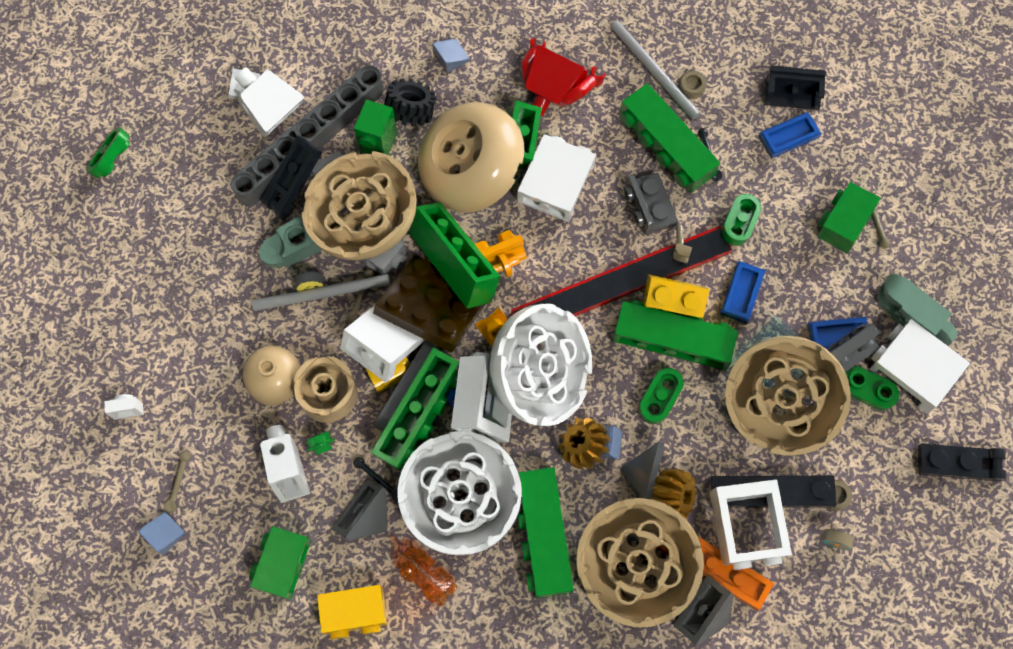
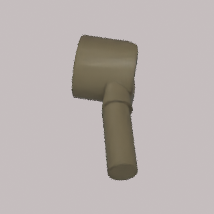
[673,225,692,263]

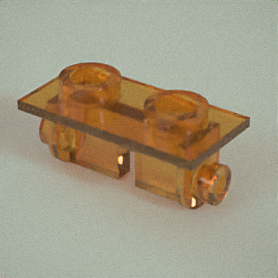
[395,545,458,607]

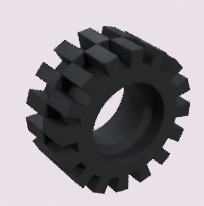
[384,79,437,126]

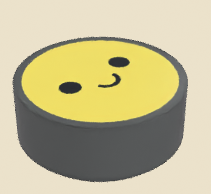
[295,271,325,291]

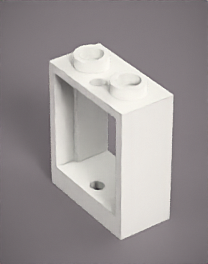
[451,352,512,442]
[709,480,792,570]

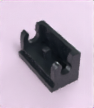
[764,66,826,110]

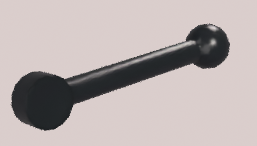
[698,128,722,181]
[353,457,398,502]

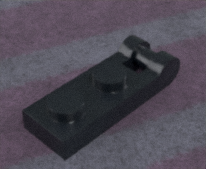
[261,136,323,220]
[918,443,1007,482]

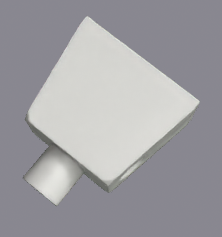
[235,67,305,138]
[260,425,310,503]

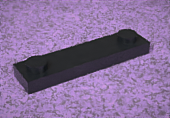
[710,475,837,508]

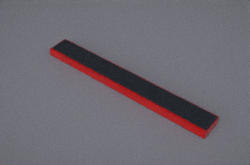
[511,226,732,316]

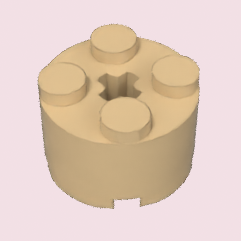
[294,356,358,424]

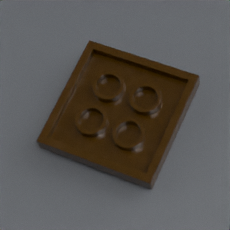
[373,255,486,353]

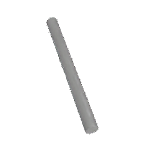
[610,20,701,121]
[252,274,390,311]

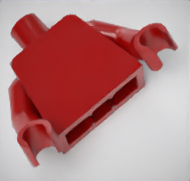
[521,38,606,117]

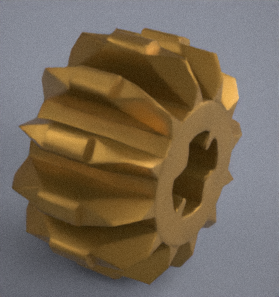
[558,417,611,469]
[651,468,697,519]

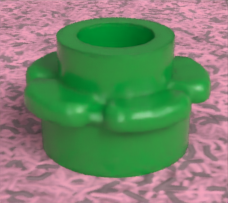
[306,431,335,456]

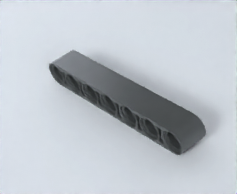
[231,65,384,206]

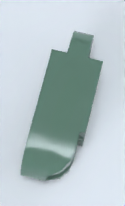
[259,214,322,269]
[877,274,958,345]

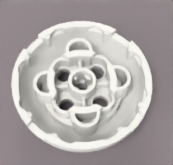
[490,304,592,426]
[398,431,522,556]

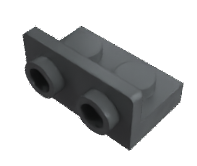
[624,172,678,235]
[826,324,880,372]

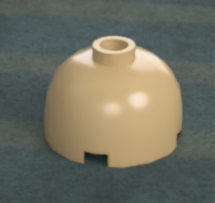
[242,345,301,406]

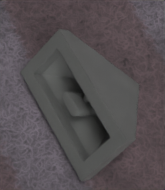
[620,442,664,499]
[331,479,387,541]
[673,575,733,646]

